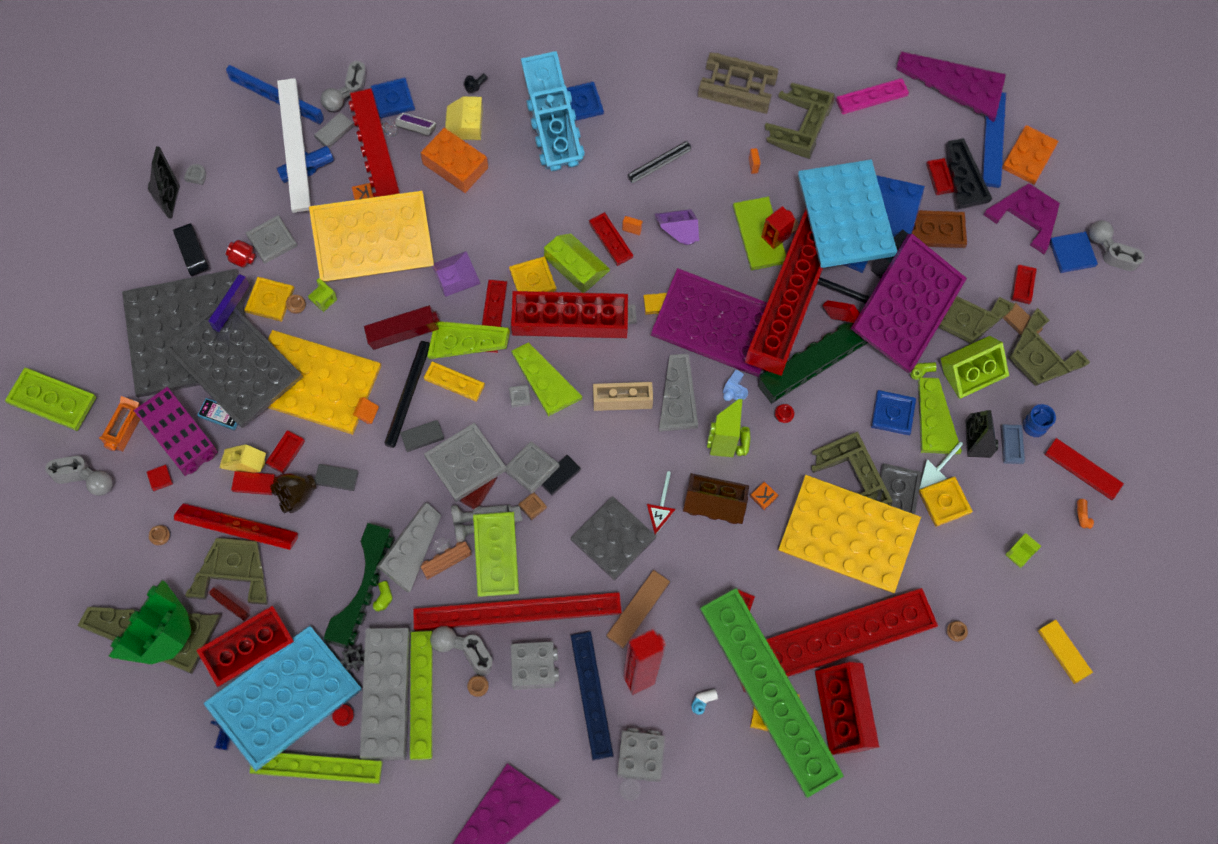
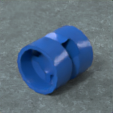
[1023,404,1056,437]

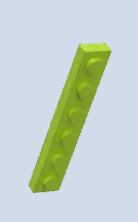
[410,631,433,760]
[249,753,383,784]

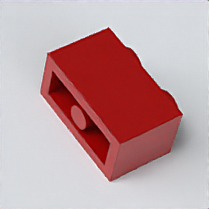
[761,206,795,249]

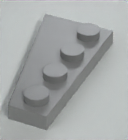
[659,354,698,432]
[377,503,441,592]

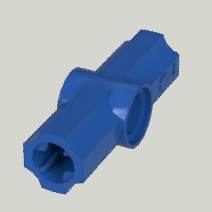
[276,146,334,183]

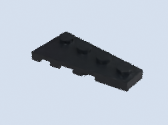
[945,138,993,209]

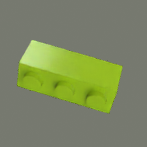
[544,233,610,293]
[940,336,1009,399]
[707,399,742,458]

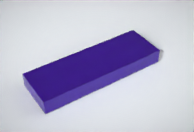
[208,274,250,332]

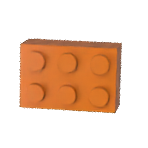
[420,128,488,193]

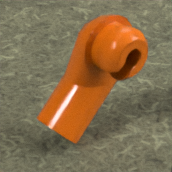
[1077,499,1094,529]

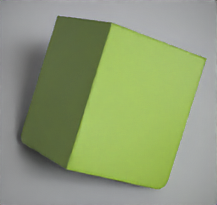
[308,278,337,312]
[1005,533,1041,568]

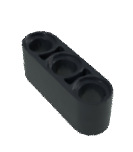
[173,223,209,276]

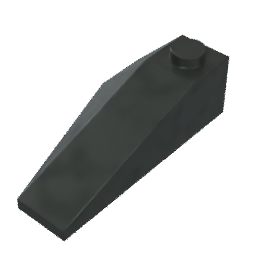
[148,146,180,219]
[965,410,998,458]

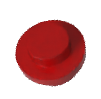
[775,404,795,423]
[332,705,354,727]

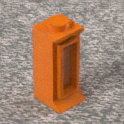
[99,396,140,452]

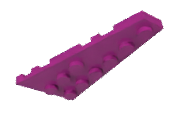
[896,51,1006,122]
[453,764,560,844]

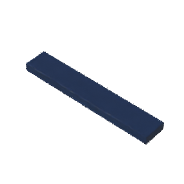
[570,631,614,761]

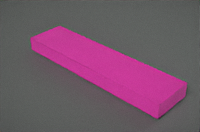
[836,78,909,115]

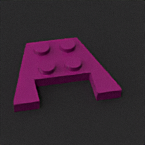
[983,183,1060,254]

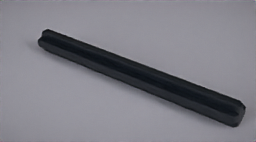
[384,341,430,448]

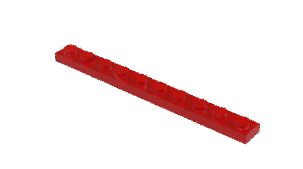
[413,592,622,631]

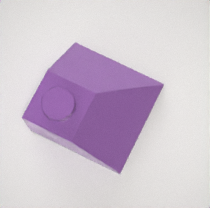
[655,209,699,245]
[432,251,480,297]

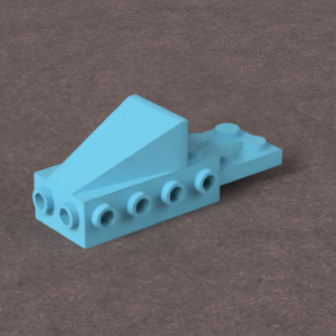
[520,51,585,171]

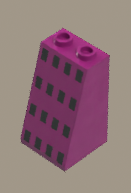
[133,387,218,476]

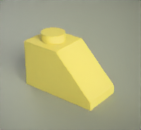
[219,444,266,473]

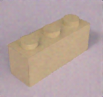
[593,382,653,411]

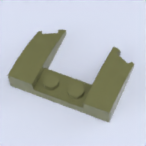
[765,83,835,159]
[812,432,893,505]

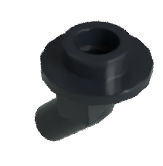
[464,73,488,93]

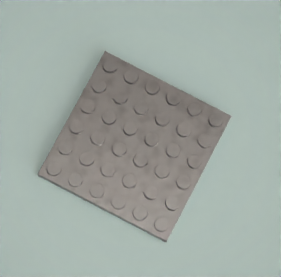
[122,269,246,398]

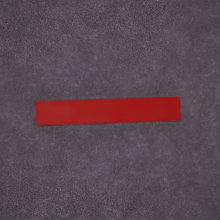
[174,503,298,550]

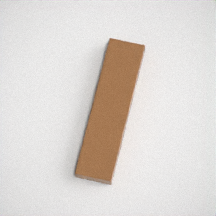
[606,570,670,649]

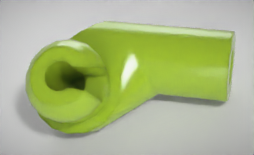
[910,362,936,380]
[735,427,751,456]
[373,581,392,612]

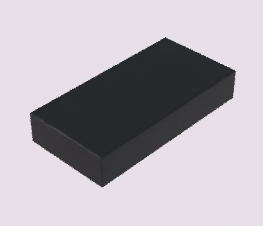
[541,455,581,496]

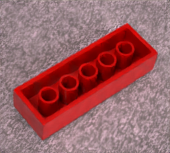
[511,291,628,338]

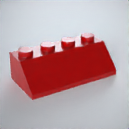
[196,606,294,687]
[815,662,879,755]

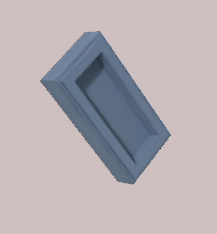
[1001,424,1025,464]

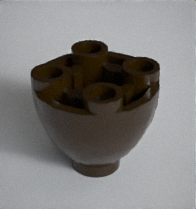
[270,473,316,514]

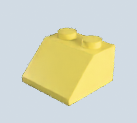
[445,96,483,140]

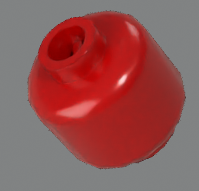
[225,240,256,268]

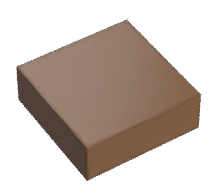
[518,493,547,521]

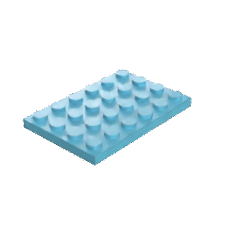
[798,159,897,268]
[203,626,361,772]

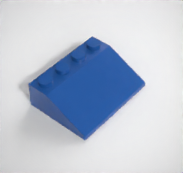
[876,175,925,237]

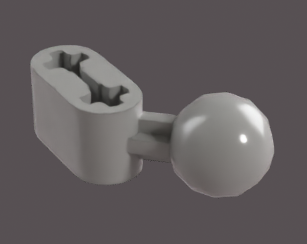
[321,61,366,111]
[1089,220,1144,271]
[45,456,112,496]
[430,626,492,676]

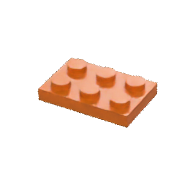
[1002,125,1059,185]

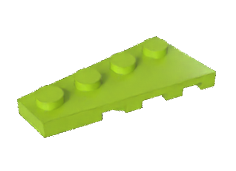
[427,321,510,359]

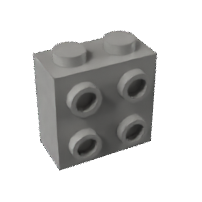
[511,642,559,690]
[617,728,665,782]

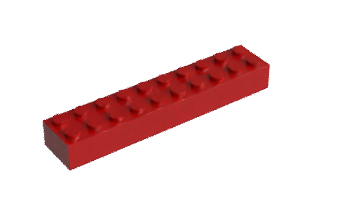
[745,209,824,376]

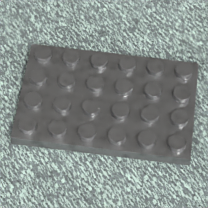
[165,303,303,429]

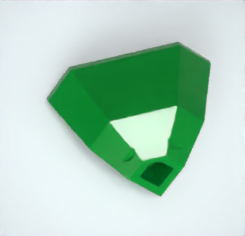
[109,580,191,665]

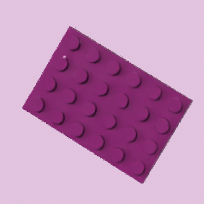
[851,233,967,373]
[650,268,767,377]

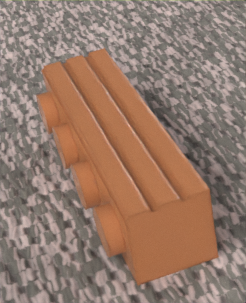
[420,541,472,580]

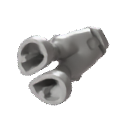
[451,505,522,543]

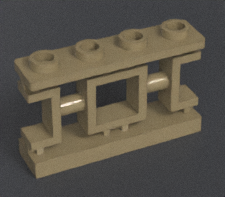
[698,52,779,114]

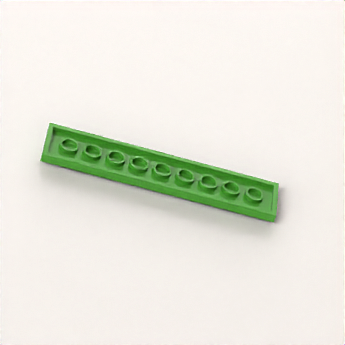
[700,588,844,798]

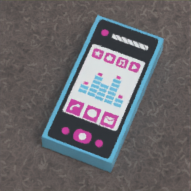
[198,398,238,431]

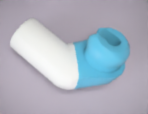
[692,689,718,715]

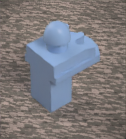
[722,370,748,401]

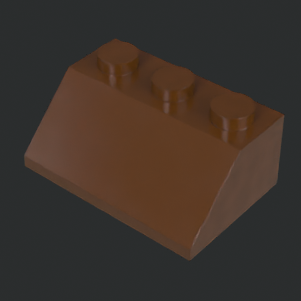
[683,473,749,524]

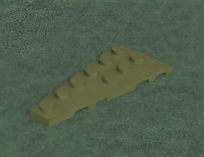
[77,607,221,674]

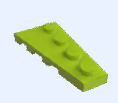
[512,342,582,416]
[918,377,962,454]

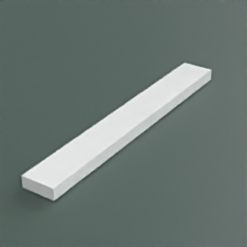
[277,78,311,213]

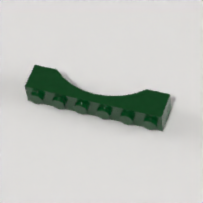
[323,523,394,650]

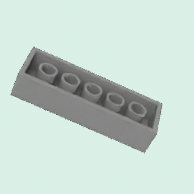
[360,628,411,761]

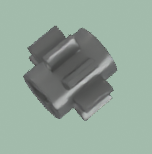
[340,646,365,673]

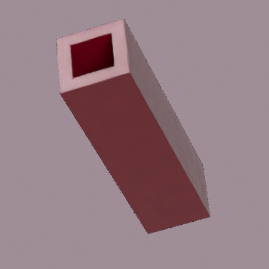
[364,305,440,350]

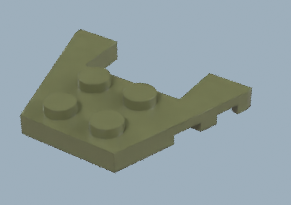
[938,296,1015,344]
[1009,308,1090,386]
[185,538,268,605]

